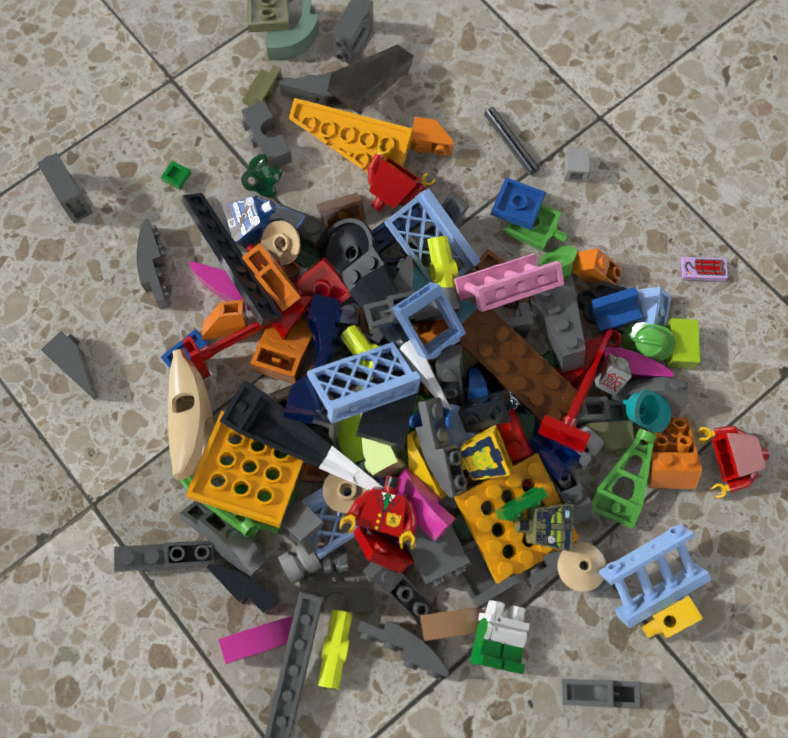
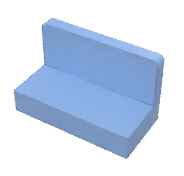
[631,287,672,327]

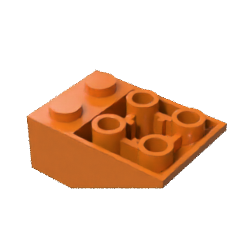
[250,317,319,385]
[643,418,702,489]

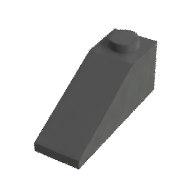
[41,331,98,400]
[611,376,688,417]

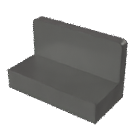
[281,498,324,555]

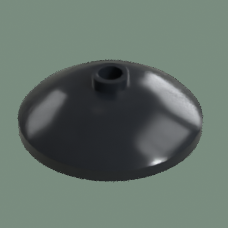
[320,218,375,274]

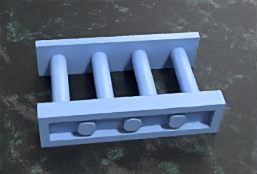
[599,524,711,628]

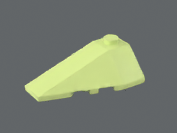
[358,378,409,478]

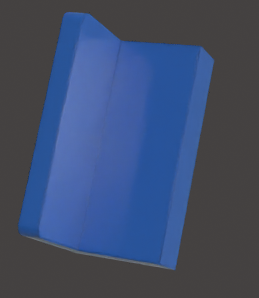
[590,287,642,332]

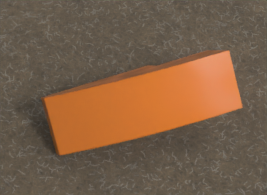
[242,243,301,311]

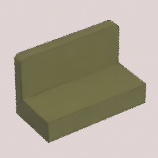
[242,65,283,106]

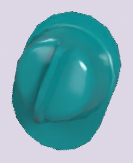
[623,389,671,433]

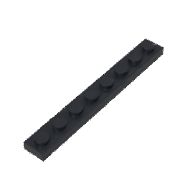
[181,193,283,326]

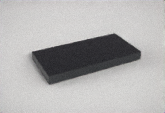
[356,353,421,450]

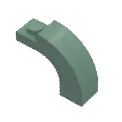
[266,0,319,60]

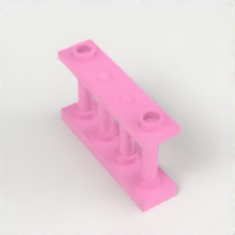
[454,253,564,312]

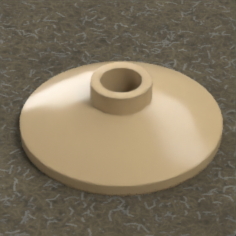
[261,221,300,265]
[323,473,367,514]
[557,542,607,592]

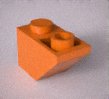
[410,117,454,156]
[572,248,622,285]
[202,300,248,340]

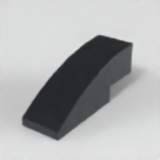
[206,564,280,614]

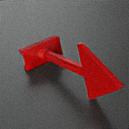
[182,296,312,380]
[538,330,613,453]

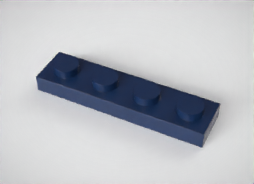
[372,203,429,253]

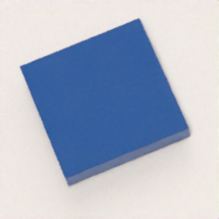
[490,177,546,230]

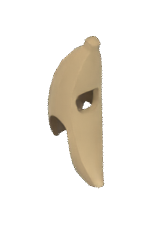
[168,349,215,480]

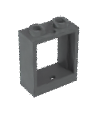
[332,0,373,64]
[37,153,93,223]

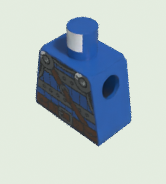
[223,196,277,248]

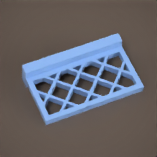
[384,189,481,283]
[307,342,421,424]
[302,460,385,559]

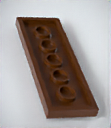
[458,308,586,423]

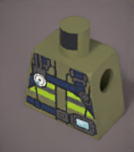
[515,504,573,552]

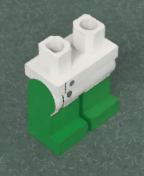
[470,601,530,675]

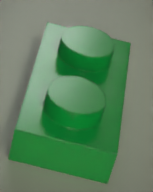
[494,487,547,522]

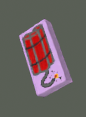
[681,257,728,281]

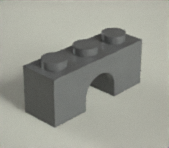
[240,101,292,168]

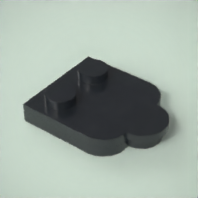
[577,281,627,334]

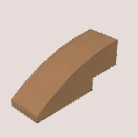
[420,606,487,641]

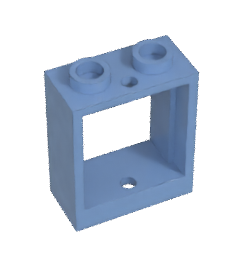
[392,282,466,360]

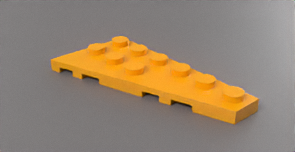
[289,98,414,173]

